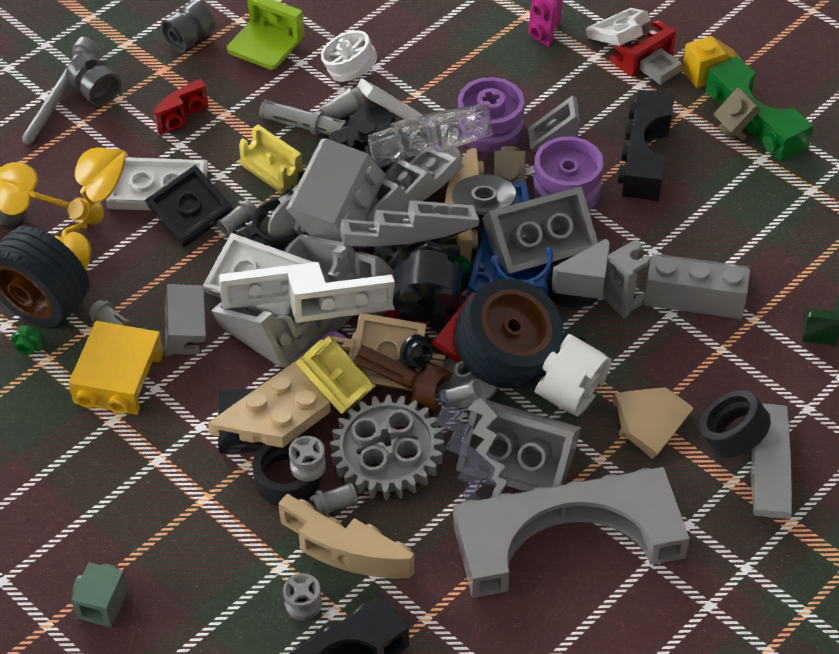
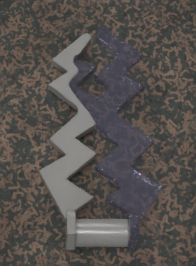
[435,380,509,501]

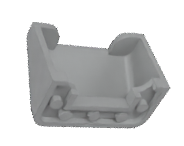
[211,234,355,368]

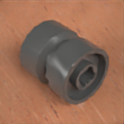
[160,0,216,53]
[66,52,122,107]

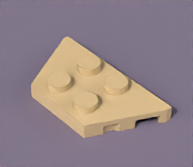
[208,357,331,448]

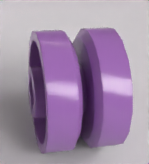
[457,77,525,154]
[533,136,604,210]

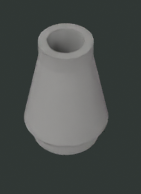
[320,87,366,119]

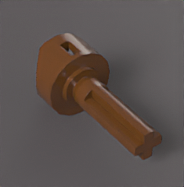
[353,344,453,415]

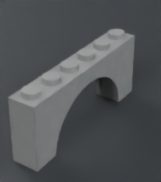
[453,467,690,598]

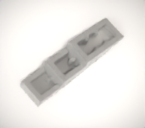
[340,200,479,247]
[750,404,792,519]

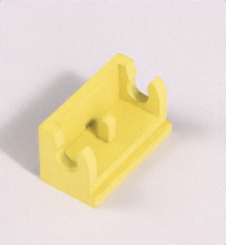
[239,124,303,194]
[295,336,376,414]

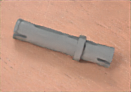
[259,100,348,136]

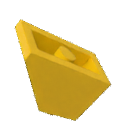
[682,36,742,88]

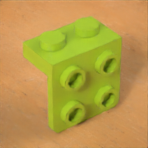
[227,0,305,70]

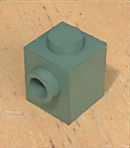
[71,562,128,628]

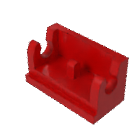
[610,20,677,77]

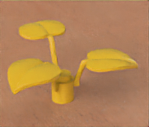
[0,147,127,270]

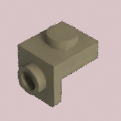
[713,87,761,141]
[494,146,525,183]

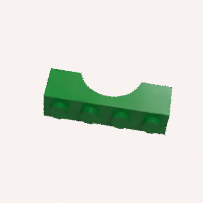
[705,56,814,162]

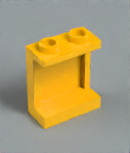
[68,321,164,415]

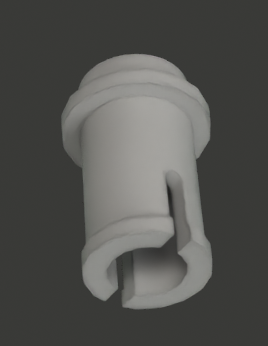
[217,199,257,237]
[89,300,132,327]
[310,483,358,517]

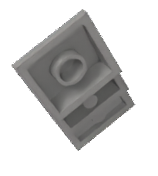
[364,145,464,221]

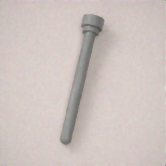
[22,37,99,145]

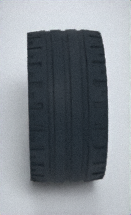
[0,225,90,328]
[454,278,564,388]

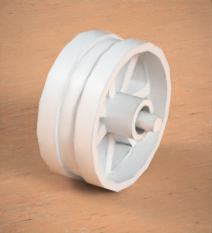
[321,30,377,82]

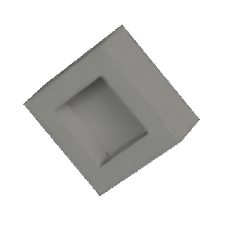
[639,48,682,85]

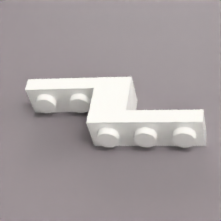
[219,262,395,323]

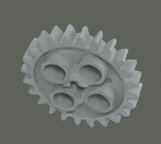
[330,395,445,500]

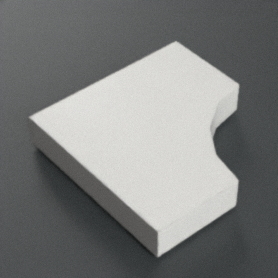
[585,8,650,46]
[357,78,424,126]

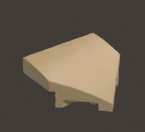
[612,387,694,459]

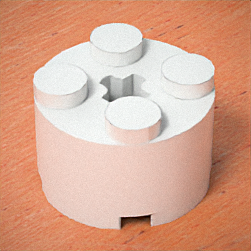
[535,334,612,417]

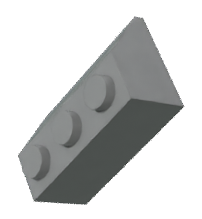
[286,138,386,242]
[482,186,598,275]
[644,253,750,319]
[456,399,581,492]

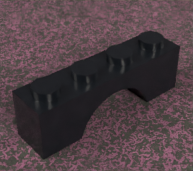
[617,90,675,201]
[289,595,409,654]

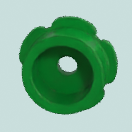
[11,325,44,355]

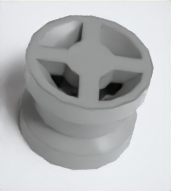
[289,436,326,482]
[283,573,322,621]

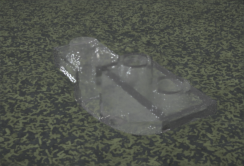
[368,104,493,167]

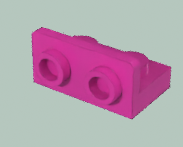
[528,0,563,47]

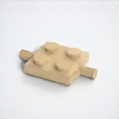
[331,313,445,392]

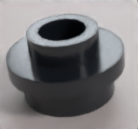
[400,334,433,368]

